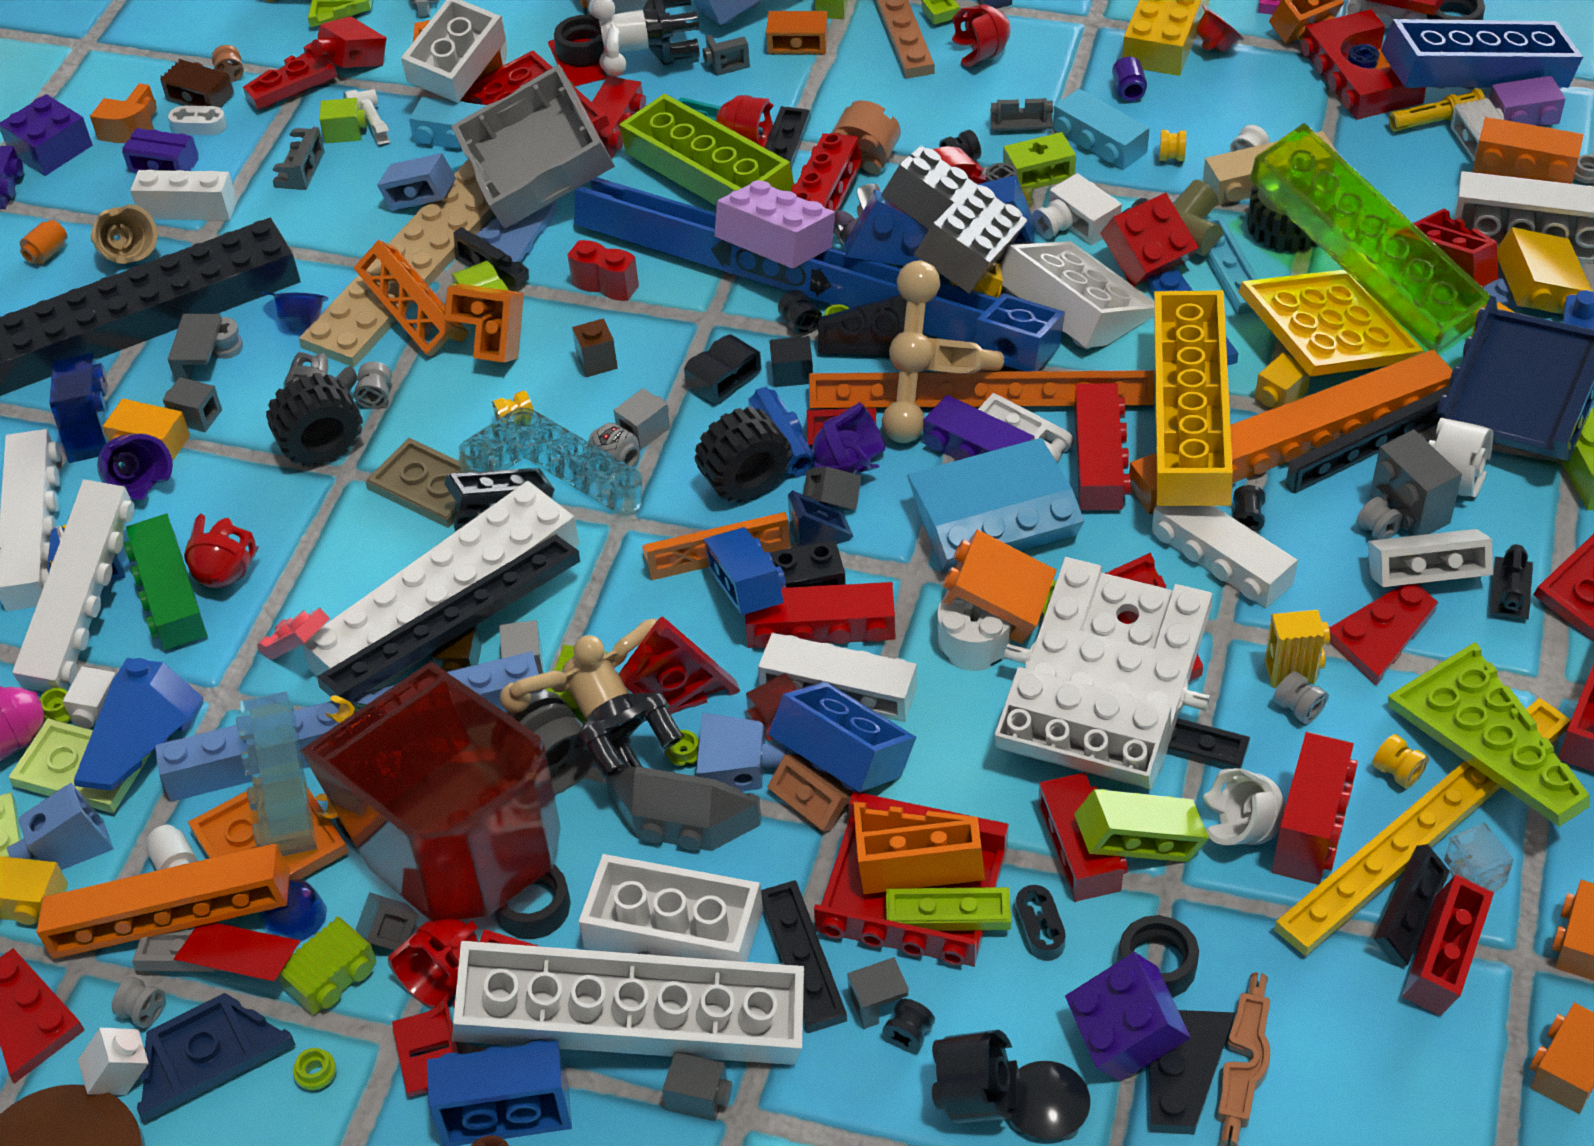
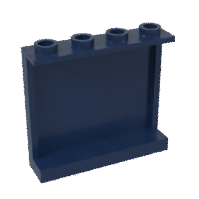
[1437,296,1594,461]

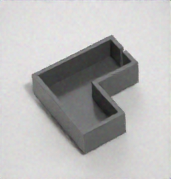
[881,146,1028,293]

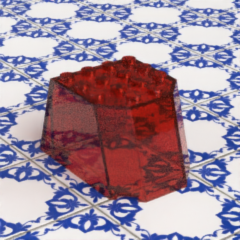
[301,661,561,922]

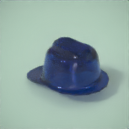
[262,291,328,331]

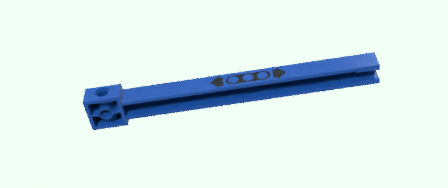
[574,177,1065,371]

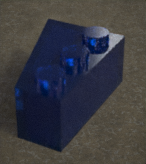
[49,353,108,463]

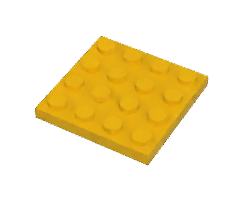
[1238,269,1424,377]

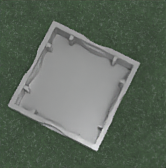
[451,64,615,229]

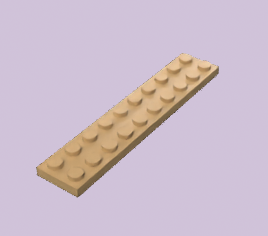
[299,160,495,367]

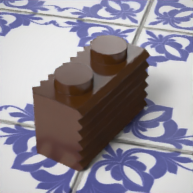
[160,59,234,107]

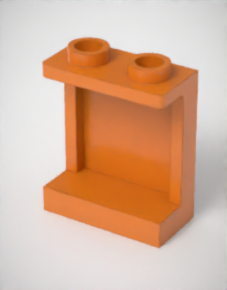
[942,529,1056,644]

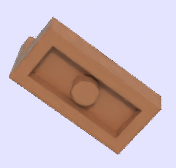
[767,754,860,831]

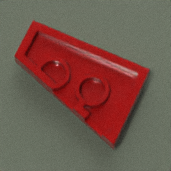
[1329,583,1438,686]

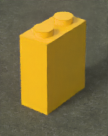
[1497,227,1593,314]

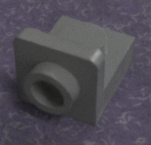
[702,35,750,76]

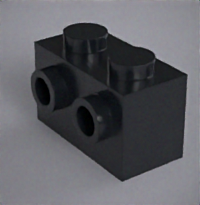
[769,540,846,588]

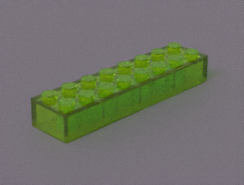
[1250,123,1491,353]

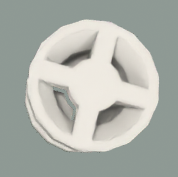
[1230,125,1270,152]
[1032,199,1073,239]

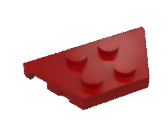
[618,616,740,714]

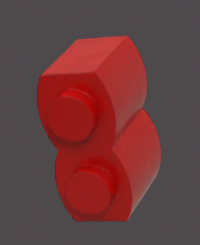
[567,240,639,301]

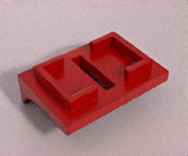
[392,997,460,1097]

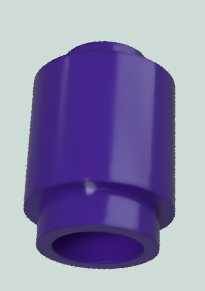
[1112,57,1147,101]

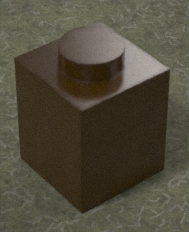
[432,625,482,675]

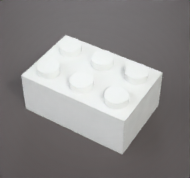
[401,0,506,103]

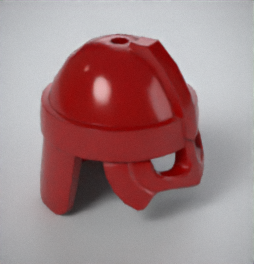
[952,4,1011,67]
[715,95,774,148]
[184,514,259,589]
[387,918,479,1009]

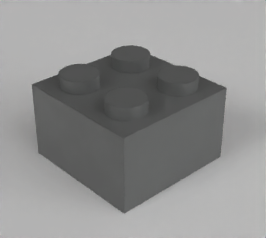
[1370,430,1462,536]

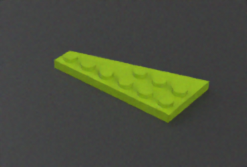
[1388,641,1590,827]

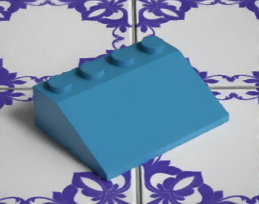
[907,438,1084,574]

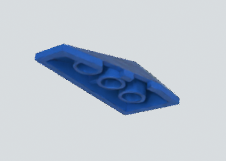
[74,658,204,791]

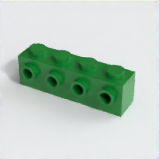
[123,513,208,650]

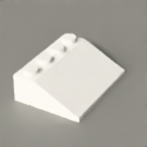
[1000,241,1154,349]

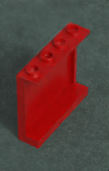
[814,791,1009,967]

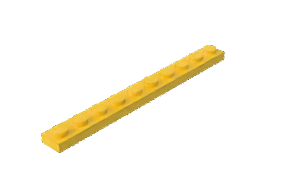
[1274,697,1571,957]

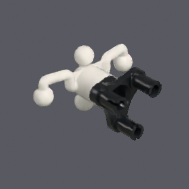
[589,0,700,76]

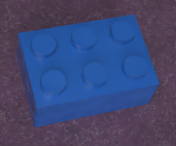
[768,682,916,792]
[427,1040,572,1146]

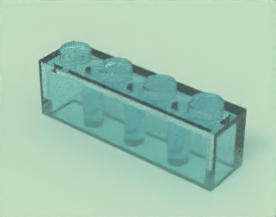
[236,691,317,856]

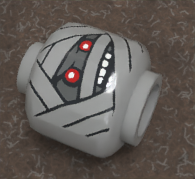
[588,423,640,474]

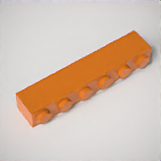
[36,843,290,959]

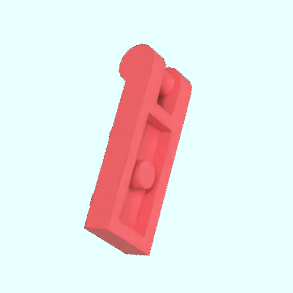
[257,608,330,660]

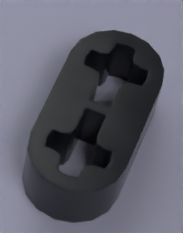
[1016,885,1066,961]

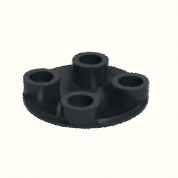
[1008,1061,1090,1140]

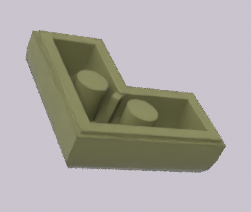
[1173,180,1224,256]

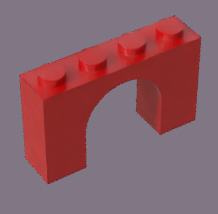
[1301,9,1426,120]

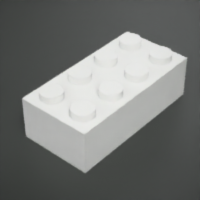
[578,854,763,962]

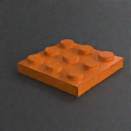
[188,766,349,885]

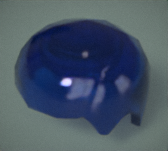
[259,879,327,941]

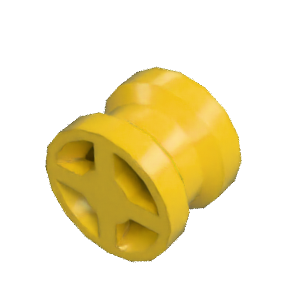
[1159,130,1186,162]

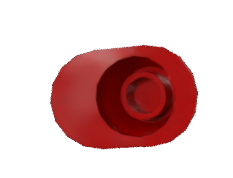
[1196,4,1244,52]

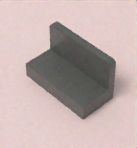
[167,314,222,383]

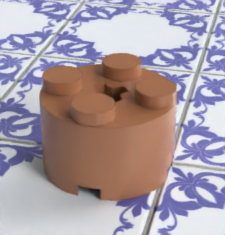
[831,100,901,175]

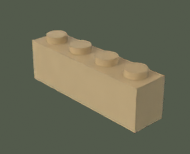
[1203,131,1339,206]

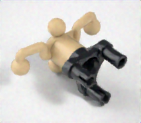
[500,619,685,779]

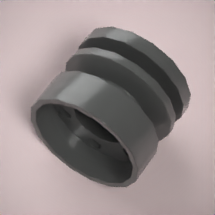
[494,691,595,796]

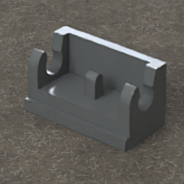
[273,127,325,190]

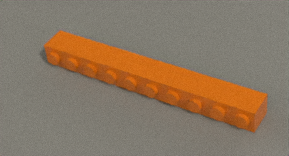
[1129,349,1453,514]

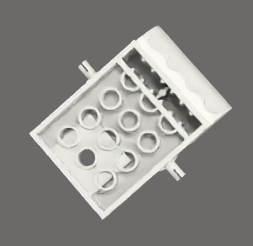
[994,557,1212,790]

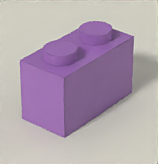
[1489,76,1566,126]

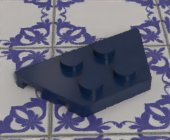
[137,993,295,1123]

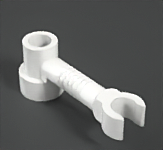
[343,89,390,145]

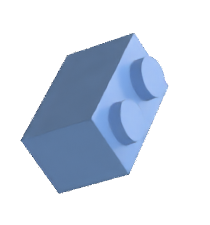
[377,153,456,211]

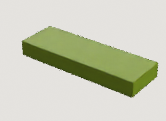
[886,887,1011,931]

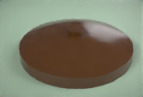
[0,1084,145,1146]

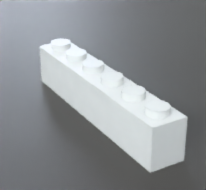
[0,429,61,611]
[12,479,134,692]

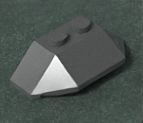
[605,766,762,851]

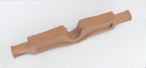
[1218,972,1270,1146]

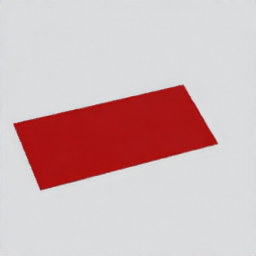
[173,922,301,982]

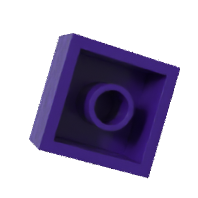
[0,94,93,176]
[1065,952,1191,1082]

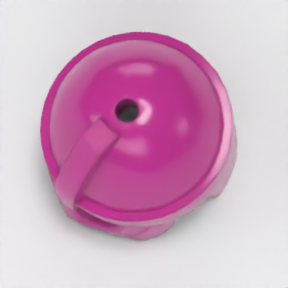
[0,686,44,762]

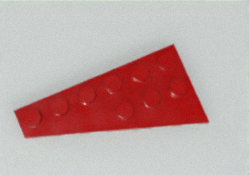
[460,50,610,134]

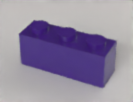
[923,395,1035,460]

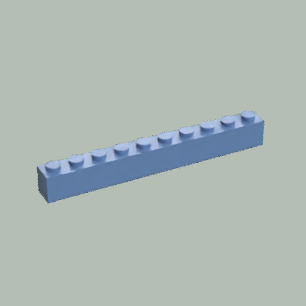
[155,651,543,802]

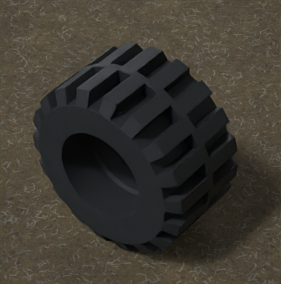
[1247,170,1333,253]
[266,373,363,466]
[694,407,792,503]

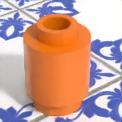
[19,220,68,265]

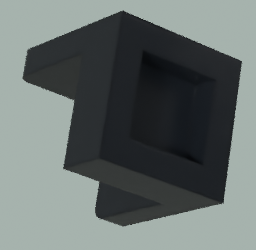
[769,336,813,387]

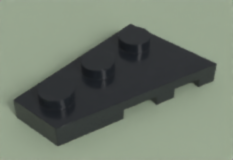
[818,294,907,356]
[1149,1010,1235,1135]

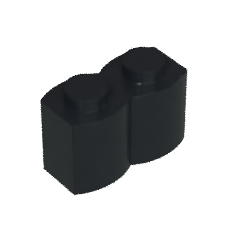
[684,334,762,404]

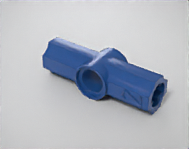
[748,386,815,477]

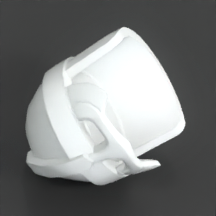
[1203,768,1286,845]

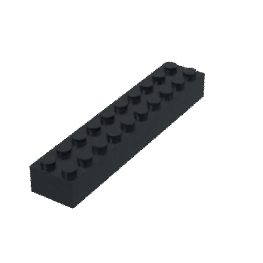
[0,217,301,396]

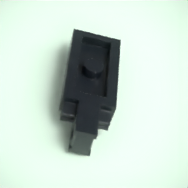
[453,227,529,288]

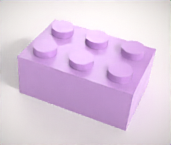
[715,181,835,269]

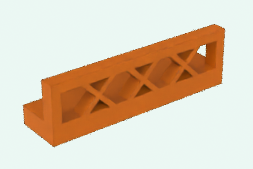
[354,240,469,357]
[642,512,790,581]

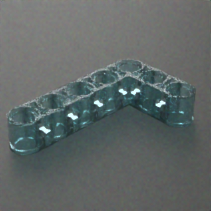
[459,408,643,515]

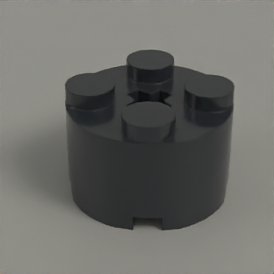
[932,1030,1020,1124]

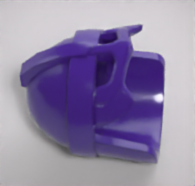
[812,402,886,475]
[97,434,173,500]

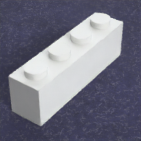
[1152,506,1298,608]
[758,633,917,722]

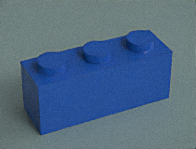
[704,527,786,615]

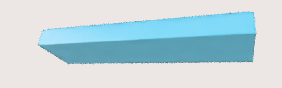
[1205,216,1258,315]

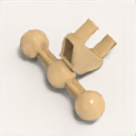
[881,260,1004,444]

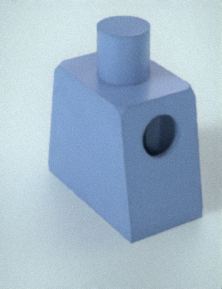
[696,713,787,791]
[7,783,113,870]

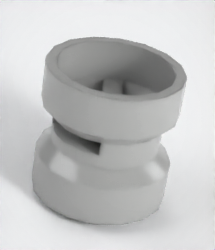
[354,361,392,409]
[1273,671,1329,724]

